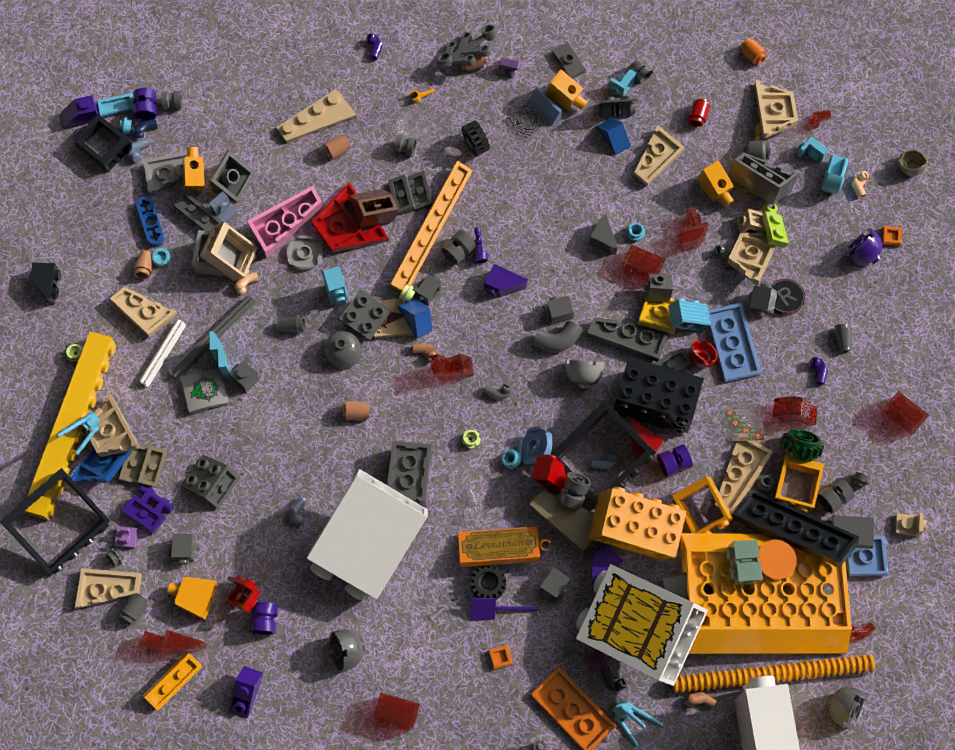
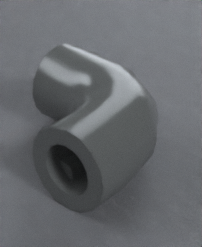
[532,321,583,353]

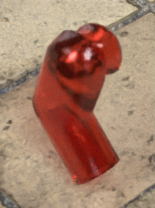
[808,110,831,129]
[850,622,876,641]

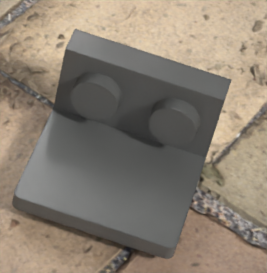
[182,455,240,509]

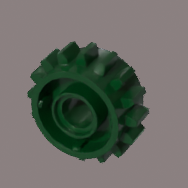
[780,429,824,461]

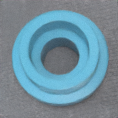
[119,117,132,135]
[626,223,645,241]
[502,449,521,469]

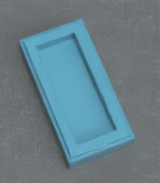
[97,93,134,118]

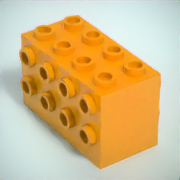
[588,487,686,561]

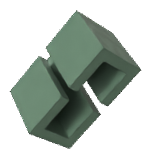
[726,539,763,585]

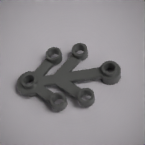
[437,24,497,69]

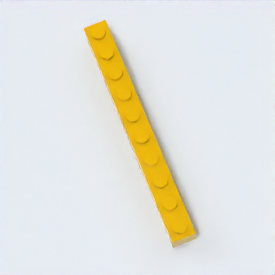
[24,332,116,521]

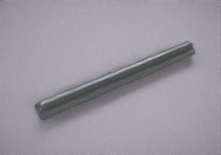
[168,295,255,379]

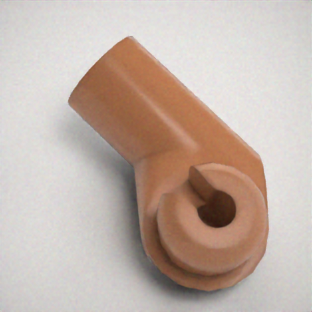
[413,344,438,362]
[685,691,717,709]

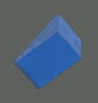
[596,118,631,155]
[397,299,433,339]

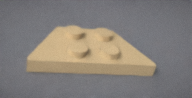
[754,80,798,138]
[728,232,777,286]
[85,394,140,457]

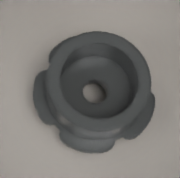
[852,472,871,488]
[757,473,776,492]
[106,548,124,567]

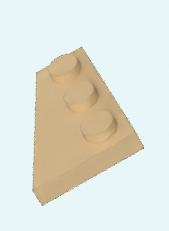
[634,125,685,187]
[110,287,177,338]
[75,568,142,609]

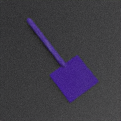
[471,598,539,620]

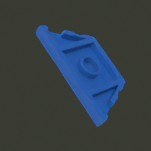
[69,446,132,483]

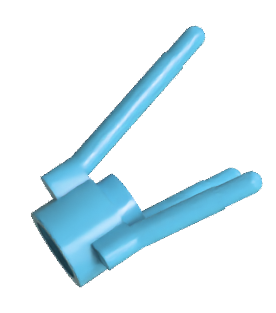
[56,411,101,455]
[612,699,663,747]

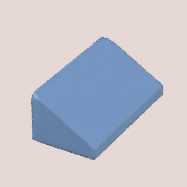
[528,87,562,126]

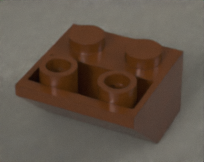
[347,189,398,228]

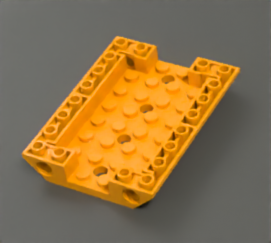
[680,533,852,654]

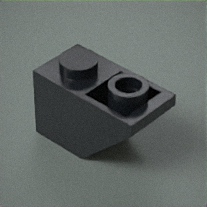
[30,262,61,305]

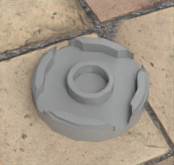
[286,235,323,271]

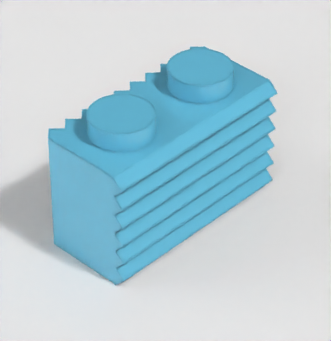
[322,266,348,305]
[668,298,711,331]

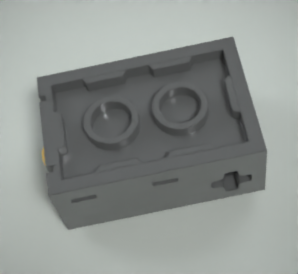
[387,441,432,507]

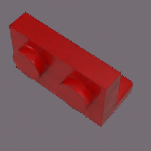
[225,575,261,613]

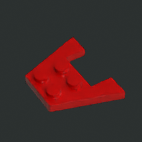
[312,182,389,253]

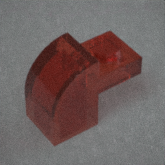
[677,207,708,252]
[431,354,474,381]
[772,396,818,426]

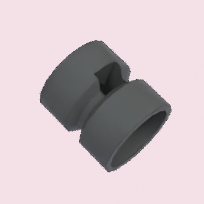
[441,230,476,265]
[557,472,591,509]
[817,477,855,514]

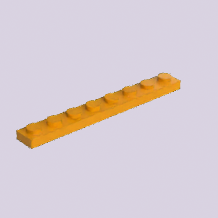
[389,161,473,293]

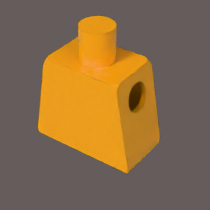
[546,70,588,111]
[182,147,204,191]
[696,160,734,207]
[167,577,218,621]

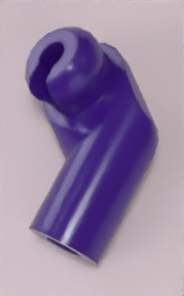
[366,33,383,60]
[810,357,828,385]

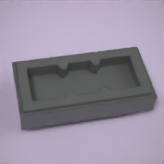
[552,42,586,79]

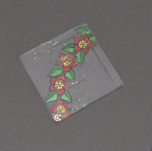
[720,404,765,442]

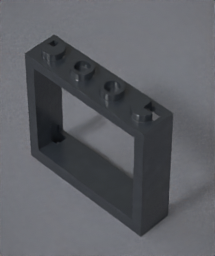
[551,401,656,504]
[0,467,110,575]

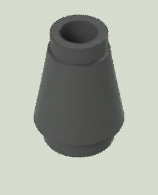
[276,315,306,334]
[833,323,852,352]

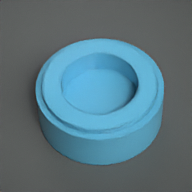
[152,248,171,267]

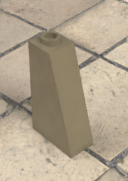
[529,490,595,555]

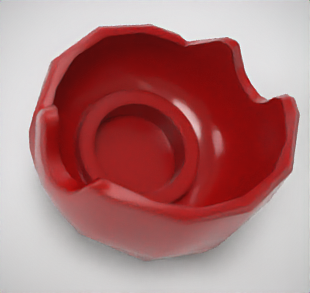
[689,339,717,368]

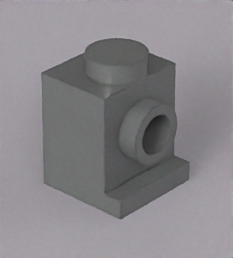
[413,274,442,306]

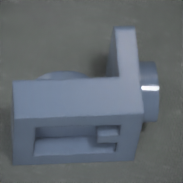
[209,192,237,223]

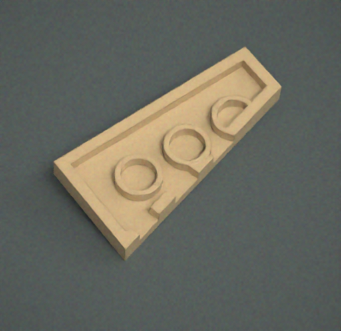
[276,89,357,143]
[715,433,773,516]

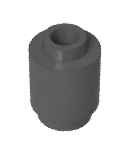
[120,593,149,625]

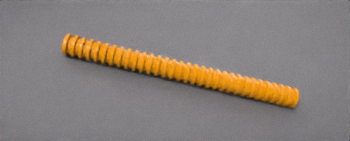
[672,654,875,694]

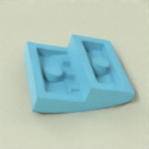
[210,331,232,379]

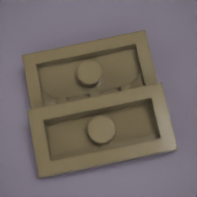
[119,445,168,488]

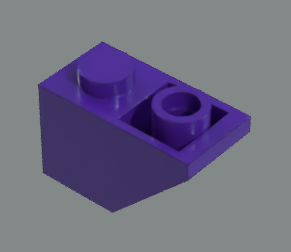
[229,666,263,718]

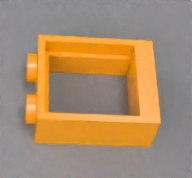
[773,454,824,513]
[672,476,733,534]

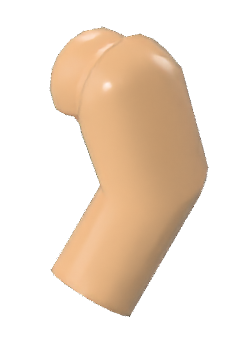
[852,171,869,199]
[234,272,259,294]

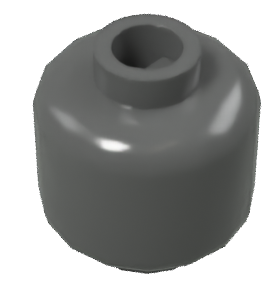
[743,140,770,163]

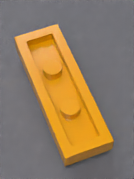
[143,651,203,711]

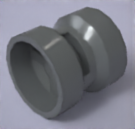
[628,58,653,83]
[161,90,182,110]
[394,134,417,156]

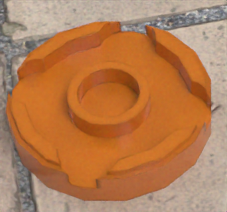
[756,540,796,581]

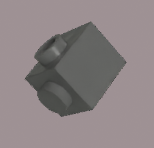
[643,274,673,302]
[749,284,777,314]
[544,295,574,324]
[230,361,260,393]
[169,534,196,565]
[539,567,570,601]

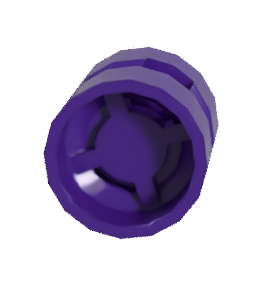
[133,88,157,121]
[657,444,693,478]
[249,602,278,635]

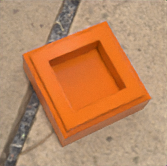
[882,226,902,247]
[488,644,513,670]

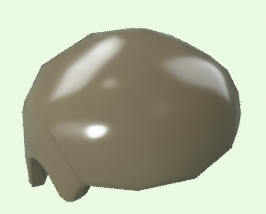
[898,150,927,176]

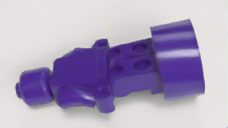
[473,227,489,264]

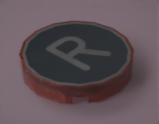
[771,279,805,316]

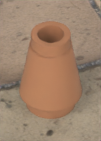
[133,250,152,279]

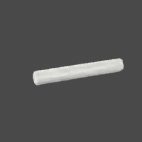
[139,320,186,387]

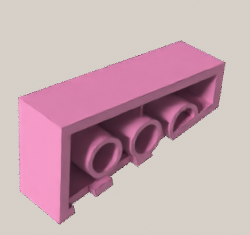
[247,186,323,258]

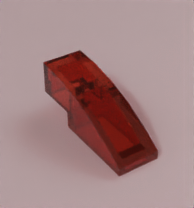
[139,629,208,654]

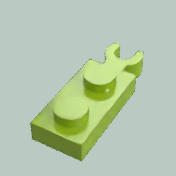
[762,202,789,248]

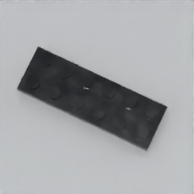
[732,489,859,568]

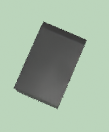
[589,214,617,255]

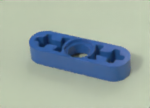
[136,197,165,247]

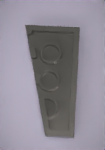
[587,317,669,362]

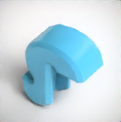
[821,154,848,195]

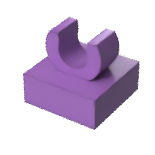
[500,57,521,77]
[114,527,138,549]

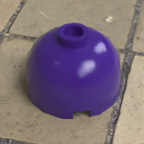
[845,229,883,266]

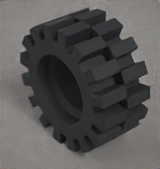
[461,120,490,156]
[470,565,506,600]

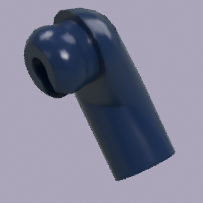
[133,120,158,138]

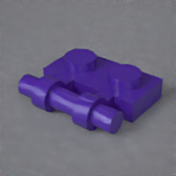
[122,485,175,534]

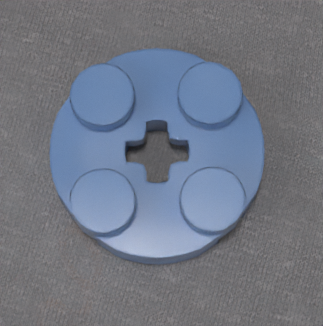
[518,427,552,466]

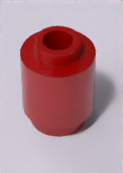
[688,98,710,127]

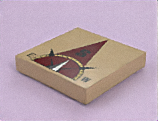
[374,298,412,339]

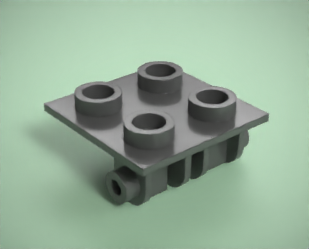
[598,96,638,118]
[339,289,392,340]

